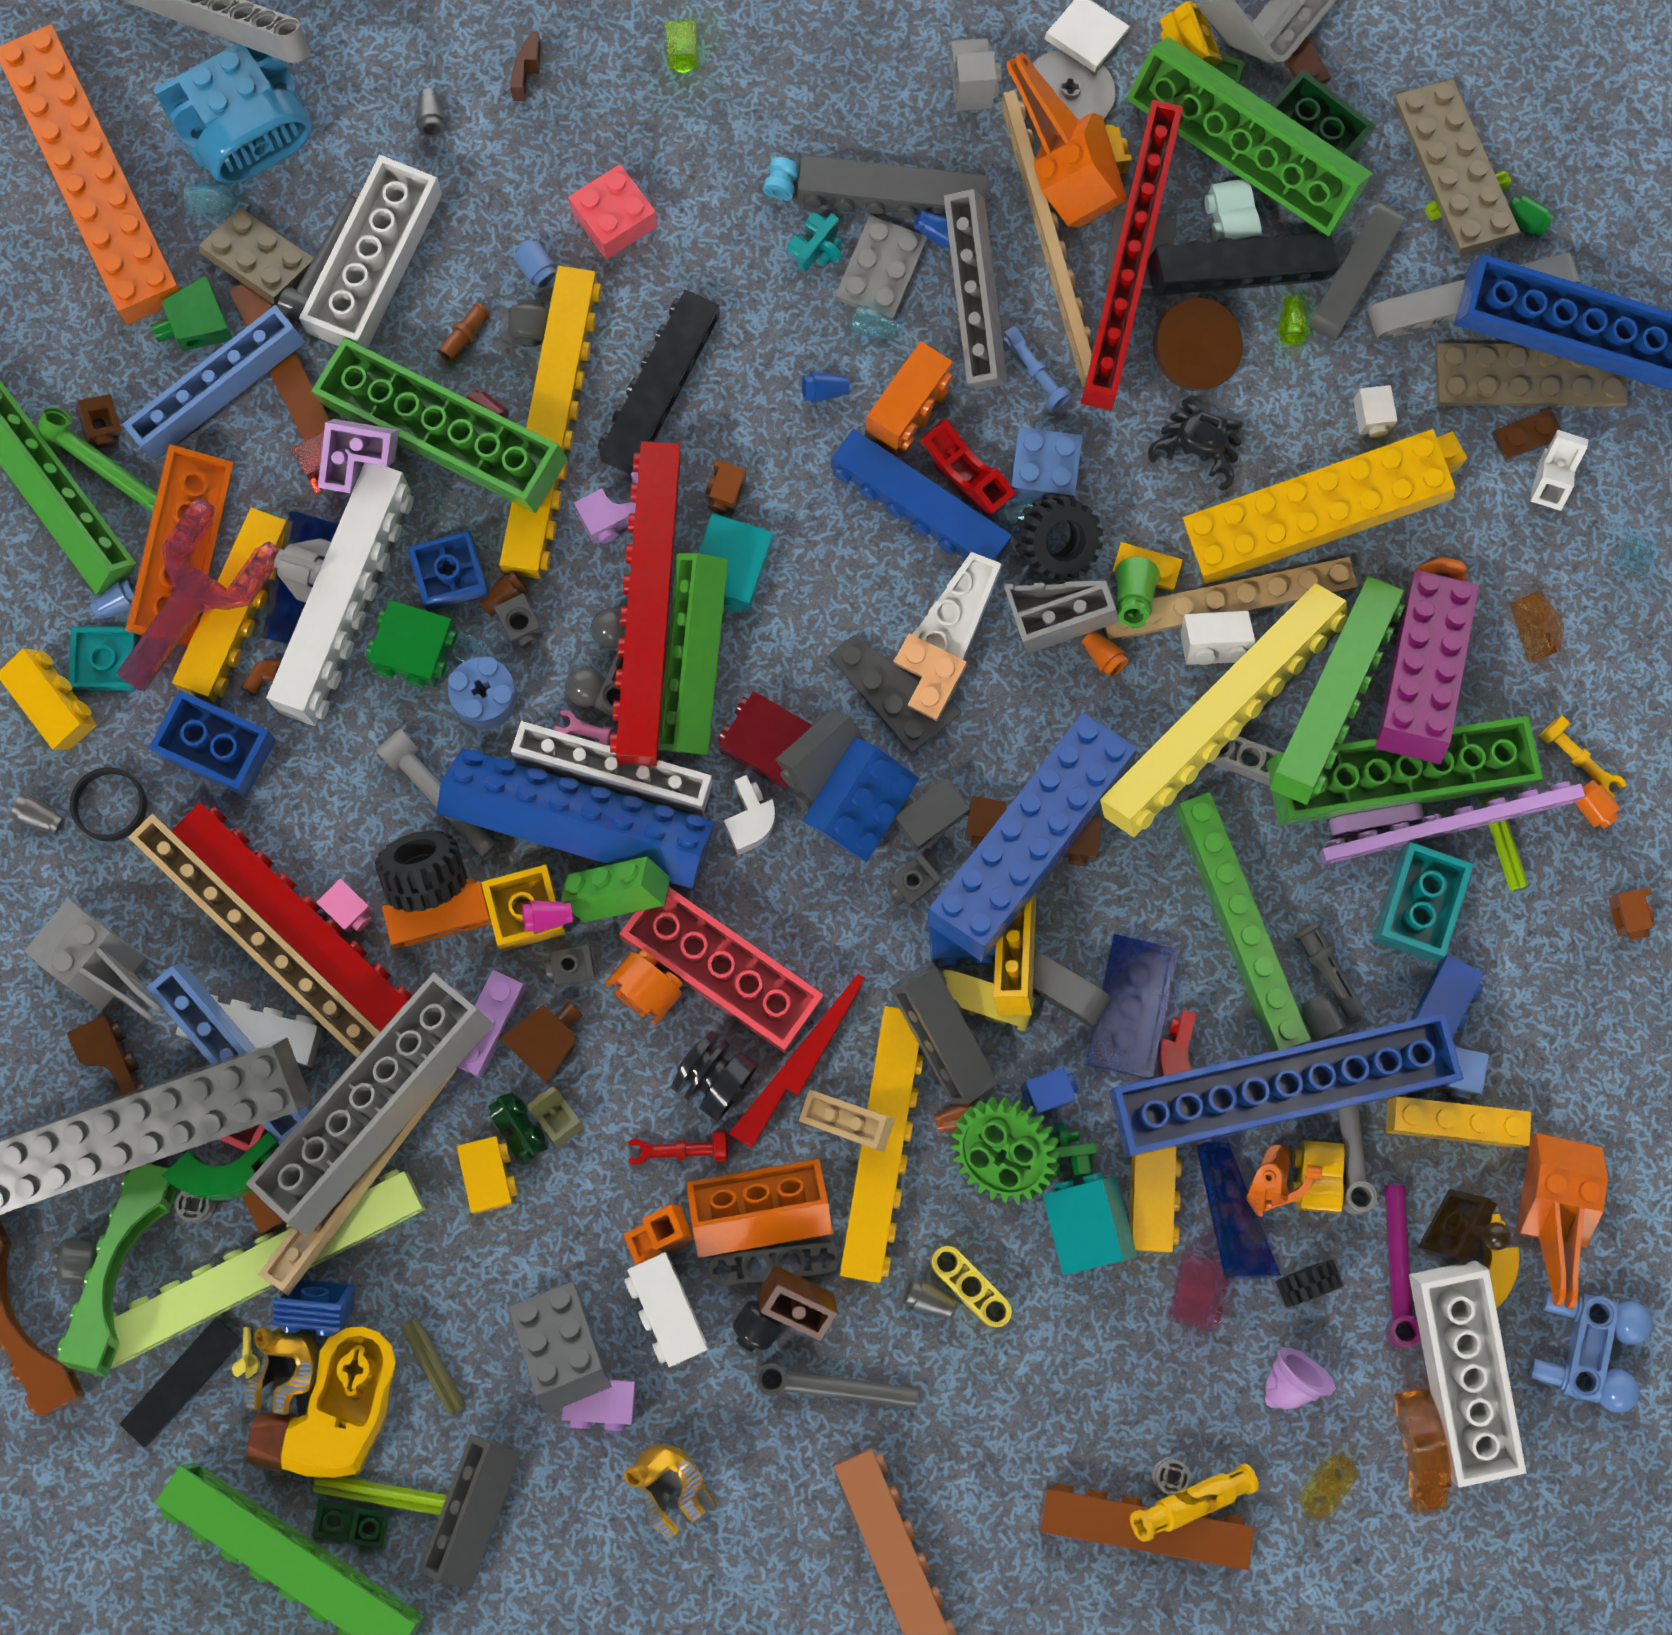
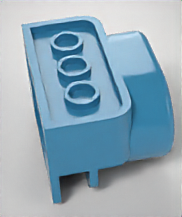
[153,44,312,184]

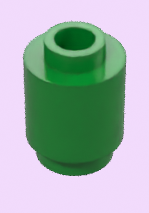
[1508,193,1554,237]

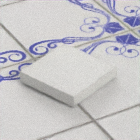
[1045,0,1130,73]

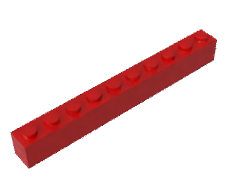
[1080,100,1183,411]
[610,441,681,766]
[171,802,413,1032]

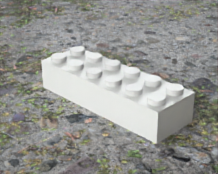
[299,155,442,349]
[1409,1260,1526,1488]

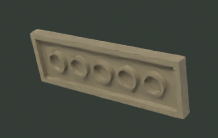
[1393,78,1520,255]
[1435,343,1628,407]

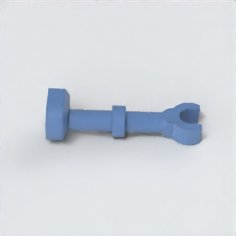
[1003,325,1073,414]

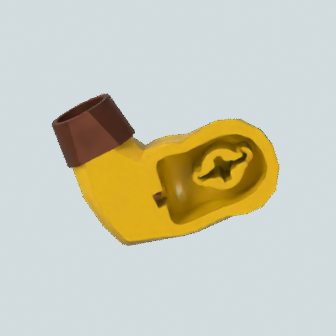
[246,1327,396,1478]

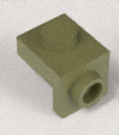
[527,1086,585,1148]

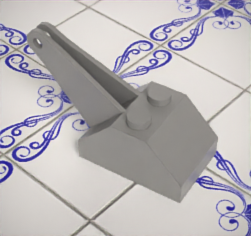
[24,898,164,1023]

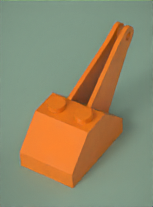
[1007,52,1128,228]
[1515,1133,1608,1309]

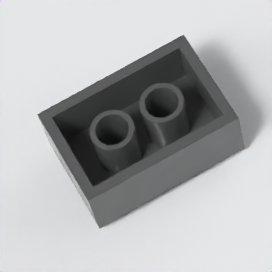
[508,1281,612,1414]

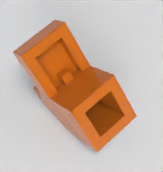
[623,1204,694,1265]

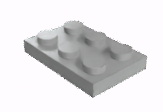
[835,215,928,321]

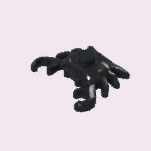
[1148,399,1243,491]

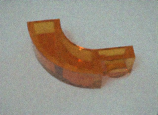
[1395,1389,1452,1513]

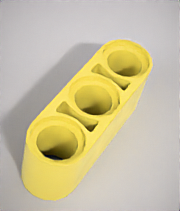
[942,970,1036,1031]
[930,1246,1012,1327]

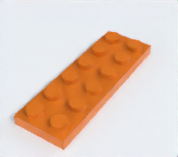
[125,444,234,647]

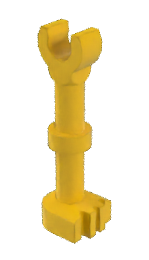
[1539,715,1627,798]

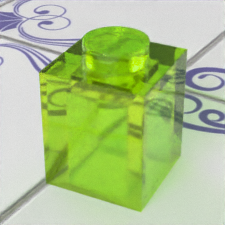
[665,20,699,73]

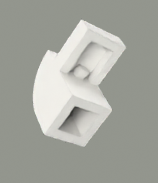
[1531,430,1588,511]
[724,775,775,855]

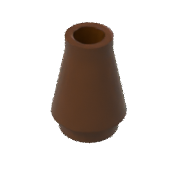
[479,571,529,617]

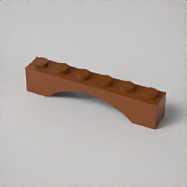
[0,1220,86,1418]

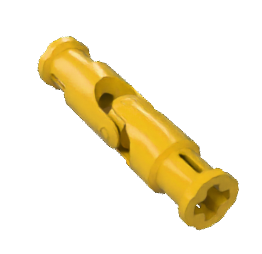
[1130,1463,1259,1542]

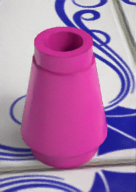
[522,901,573,934]

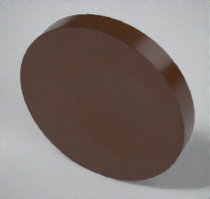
[1153,297,1243,391]

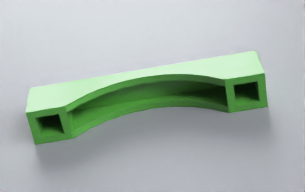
[57,1164,178,1378]

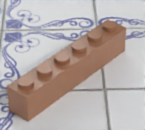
[833,1448,957,1635]

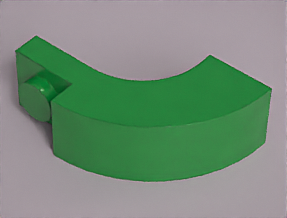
[161,1132,280,1201]

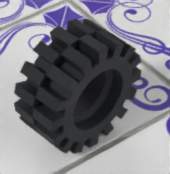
[1275,1259,1344,1307]

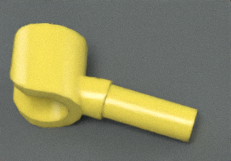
[232,1327,261,1379]

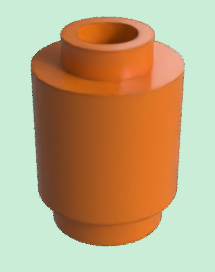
[1575,779,1621,829]

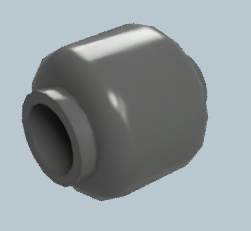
[508,299,549,347]
[51,1239,97,1285]

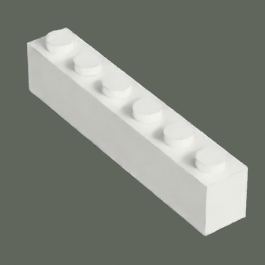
[511,721,712,816]

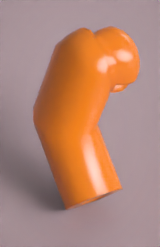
[1417,556,1467,581]

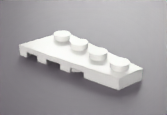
[893,552,1002,661]

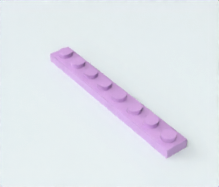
[1319,781,1585,866]

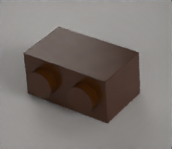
[758,1265,838,1341]

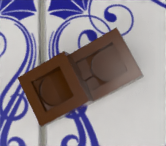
[510,31,541,102]

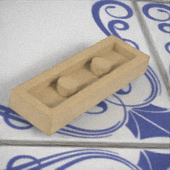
[799,1089,895,1152]

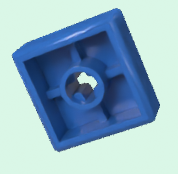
[408,530,489,612]
[271,1279,356,1336]

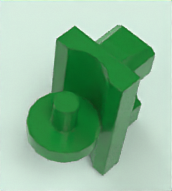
[1048,1123,1097,1178]

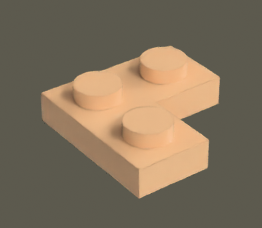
[894,633,967,721]

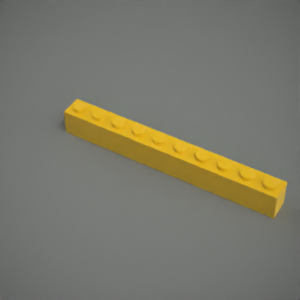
[499,265,602,579]

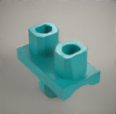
[787,212,843,272]

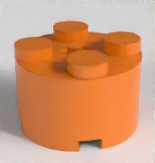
[605,949,683,1026]

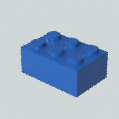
[149,690,276,798]
[802,737,920,862]

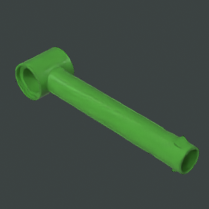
[37,407,157,512]

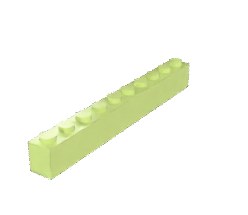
[111,1169,426,1369]

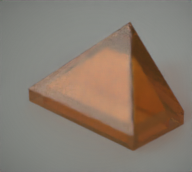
[1510,591,1564,663]

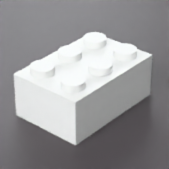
[624,1252,709,1367]

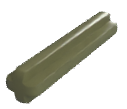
[402,1319,465,1415]

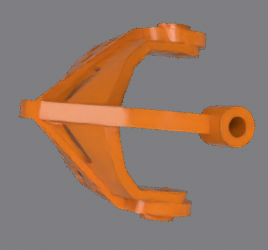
[1246,1143,1323,1217]

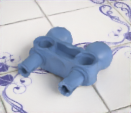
[1528,1291,1653,1413]

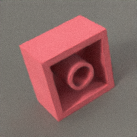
[568,164,658,260]

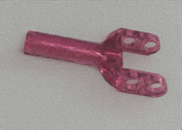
[117,498,282,692]

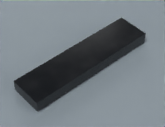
[119,1317,243,1448]

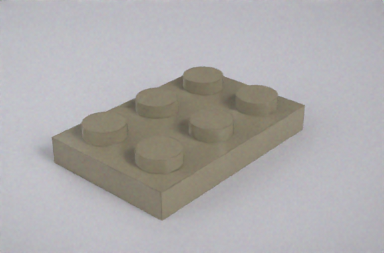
[198,207,314,305]

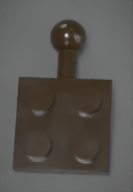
[1418,1189,1511,1265]

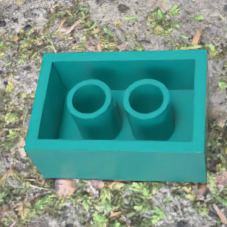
[1372,842,1474,963]

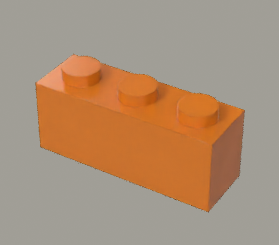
[382,879,492,949]

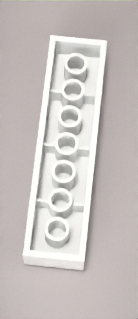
[266,463,414,726]

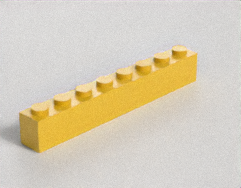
[839,1006,924,1284]

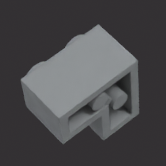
[949,38,1001,111]

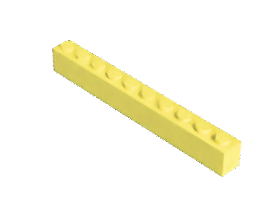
[1100,583,1348,837]

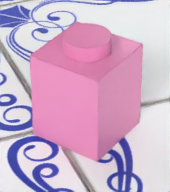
[316,879,373,934]

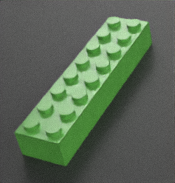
[1126,37,1373,236]
[311,338,568,514]
[1266,716,1543,826]
[155,1462,426,1635]

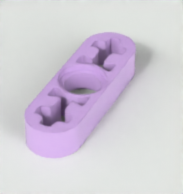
[1329,803,1425,838]

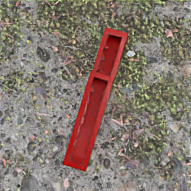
[729,974,865,1149]

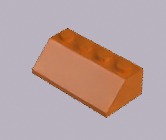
[686,1158,833,1258]

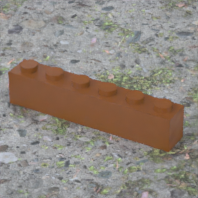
[1038,1482,1255,1571]

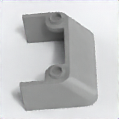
[1197,0,1336,64]

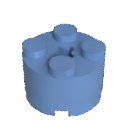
[448,656,518,729]

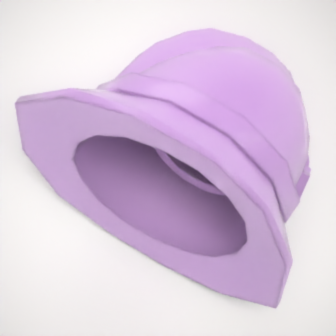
[1265,1347,1336,1409]

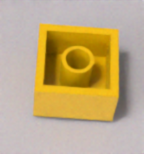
[481,864,566,952]

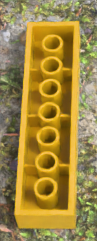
[1182,429,1456,584]

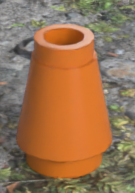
[1082,631,1129,678]

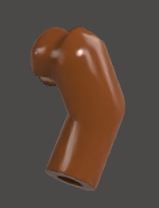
[241,659,282,696]

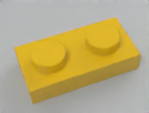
[1111,542,1182,592]

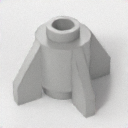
[274,538,331,603]

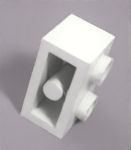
[1181,611,1255,665]

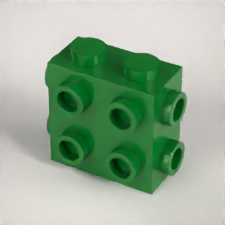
[366,600,458,689]

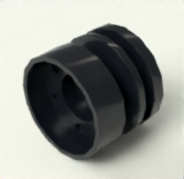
[670,1030,758,1122]

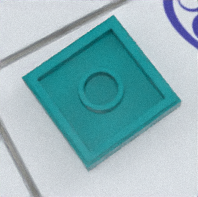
[68,626,138,692]

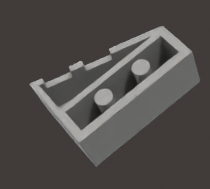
[1003,580,1120,654]

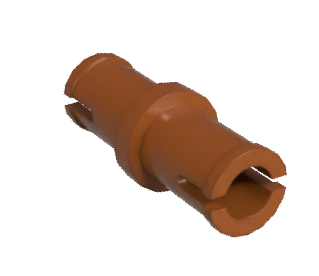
[437,302,491,364]

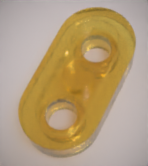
[1300,1455,1357,1519]

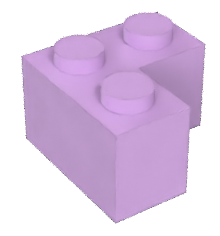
[318,419,399,493]

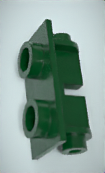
[488,1092,548,1164]

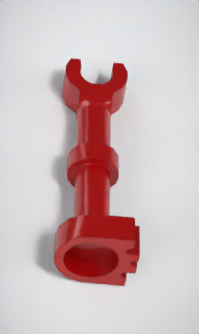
[628,1130,728,1165]

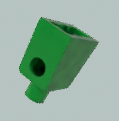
[150,276,233,351]

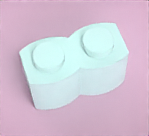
[1205,179,1262,242]

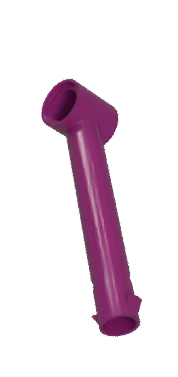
[1382,1185,1421,1348]

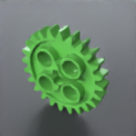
[951,1097,1061,1203]

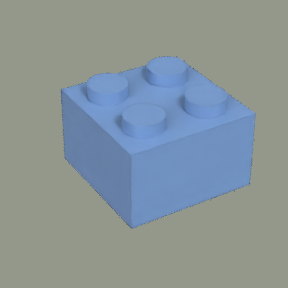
[1010,427,1083,502]

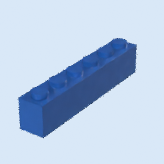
[831,429,1012,562]

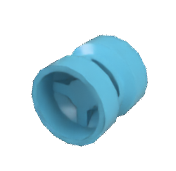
[763,157,800,201]

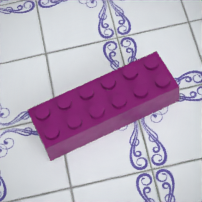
[1375,570,1479,764]

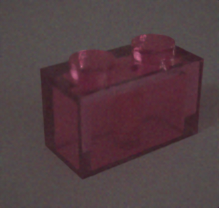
[1167,1254,1230,1332]

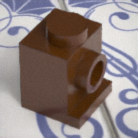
[76,394,122,448]

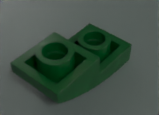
[311,1499,390,1549]

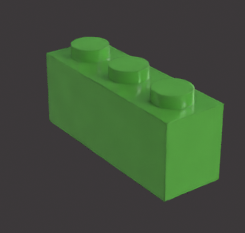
[561,857,670,923]

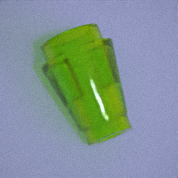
[1277,296,1309,345]

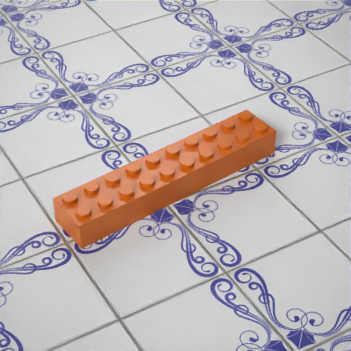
[0,24,180,325]

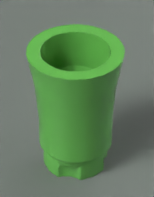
[1115,557,1160,628]

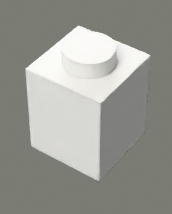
[1353,385,1397,438]

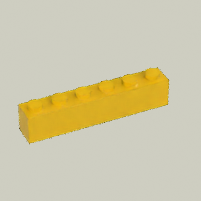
[172,507,294,704]

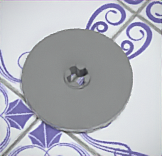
[1032,50,1115,120]

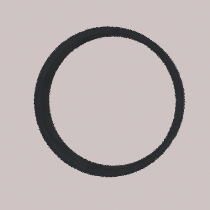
[70,767,147,841]

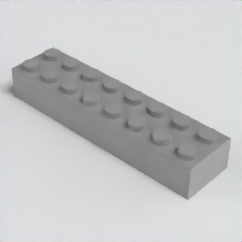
[246,972,494,1237]

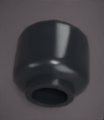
[733,1300,784,1352]

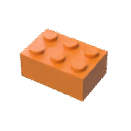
[865,341,954,457]

